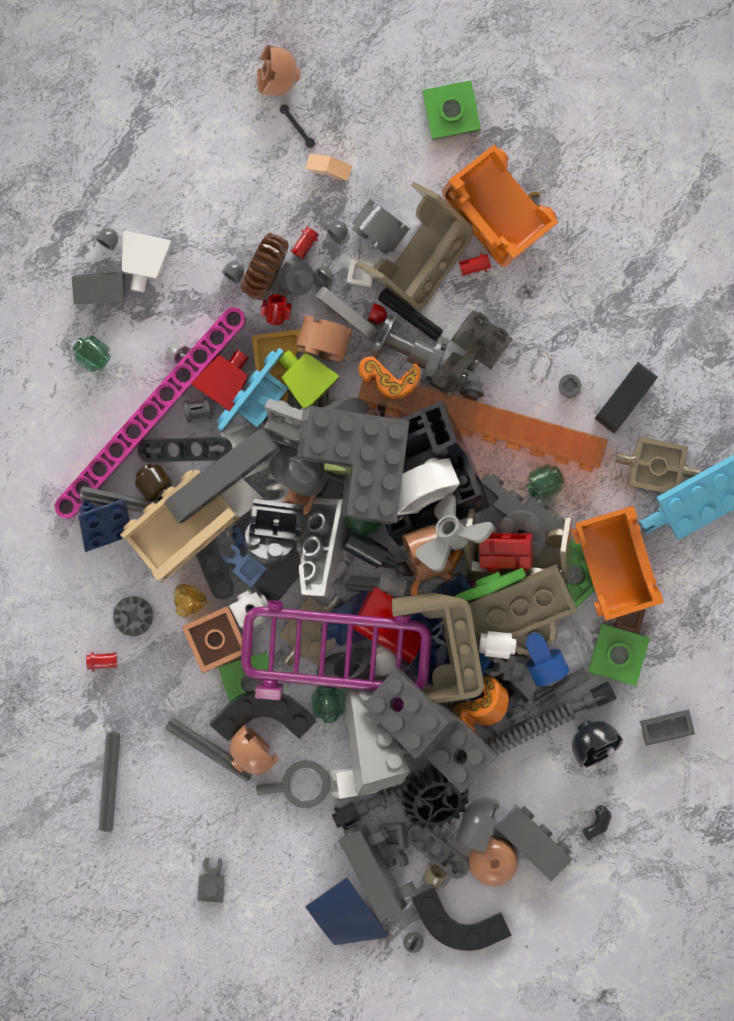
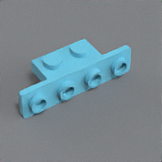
[217,348,289,433]

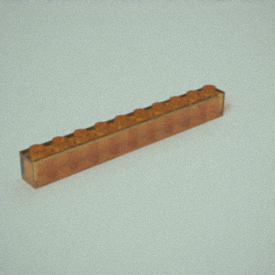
[358,378,608,472]

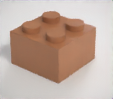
[182,606,242,674]

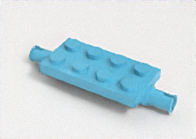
[639,454,734,540]

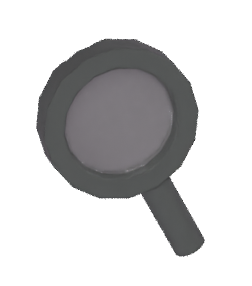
[256,760,330,808]

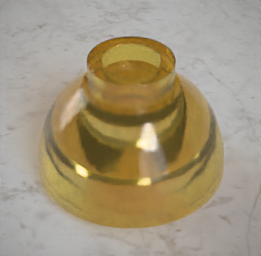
[173,584,207,618]

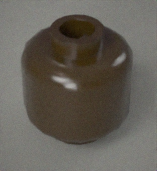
[135,464,172,501]

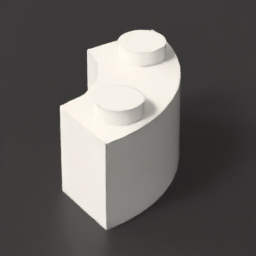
[398,458,460,515]

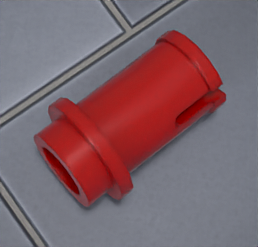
[290,226,319,260]
[459,253,492,277]
[86,652,117,672]

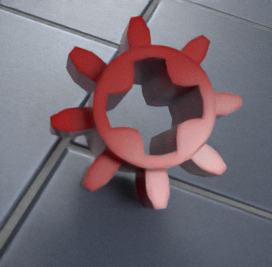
[260,294,292,325]

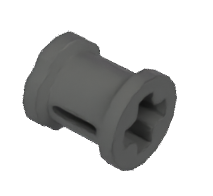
[183,397,212,423]

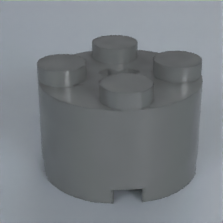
[352,199,410,254]

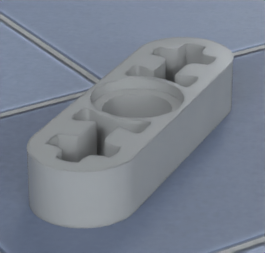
[315,286,379,341]

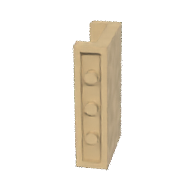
[121,469,239,583]

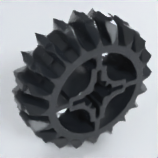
[401,766,469,830]

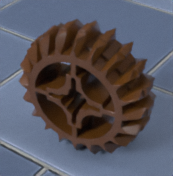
[241,233,289,300]

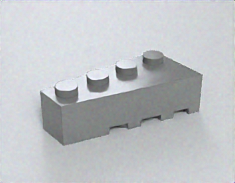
[343,688,410,797]

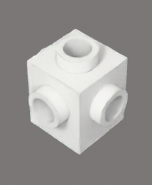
[229,590,268,628]

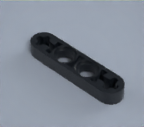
[138,436,233,462]

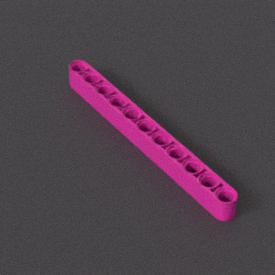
[54,307,246,519]

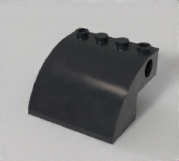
[385,400,490,547]

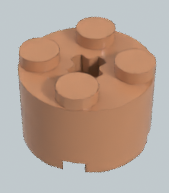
[296,316,353,363]
[402,524,452,582]

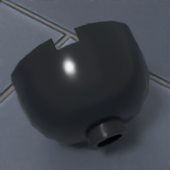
[572,720,623,768]

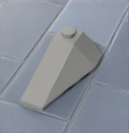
[296,498,354,597]

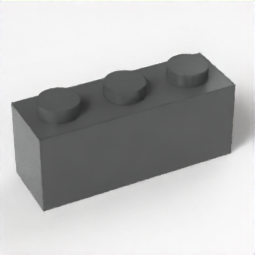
[496,805,572,881]

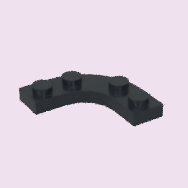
[210,691,317,741]
[411,887,512,951]

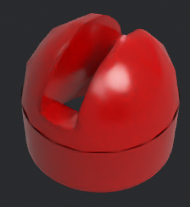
[367,303,387,324]

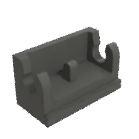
[72,272,125,305]

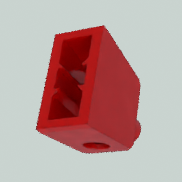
[191,349,249,412]

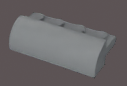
[264,399,346,469]

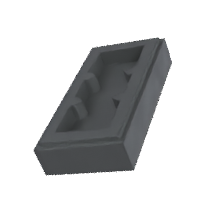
[639,709,695,746]

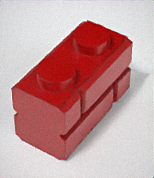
[479,533,534,573]

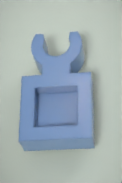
[221,544,268,588]

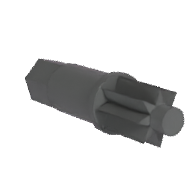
[533,667,590,707]

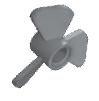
[416,493,494,572]

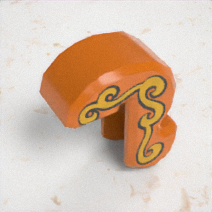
[358,357,420,400]
[451,676,509,731]

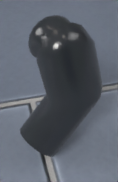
[582,805,612,841]

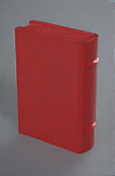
[353,587,421,663]

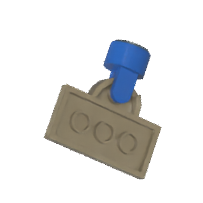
[468,564,577,687]

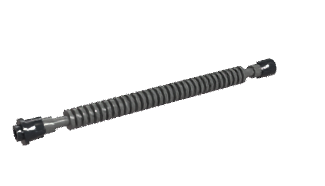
[331,681,616,830]

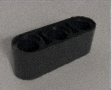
[594,362,658,434]
[196,539,235,600]
[256,542,300,601]

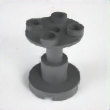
[371,314,450,385]

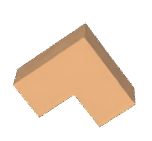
[306,154,352,181]

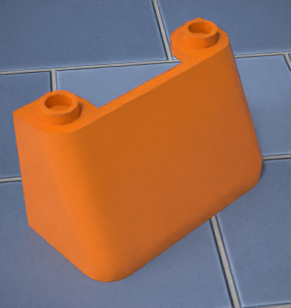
[442,144,558,268]
[571,505,664,621]

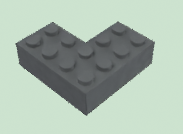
[297,405,409,524]

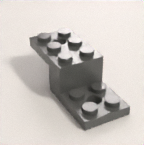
[363,668,498,793]

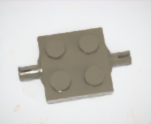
[615,437,701,493]
[278,594,343,667]

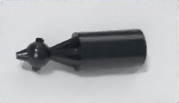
[342,529,414,578]

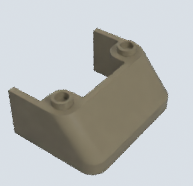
[356,181,474,309]
[464,509,572,585]
[392,593,484,703]

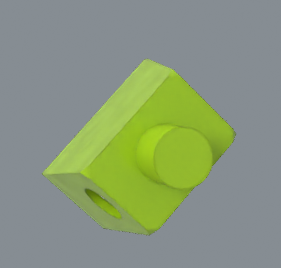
[278,350,340,409]

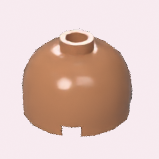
[257,45,300,96]
[229,725,279,775]
[468,835,519,887]

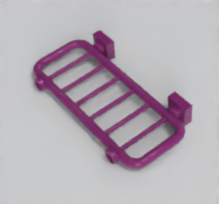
[241,601,431,712]

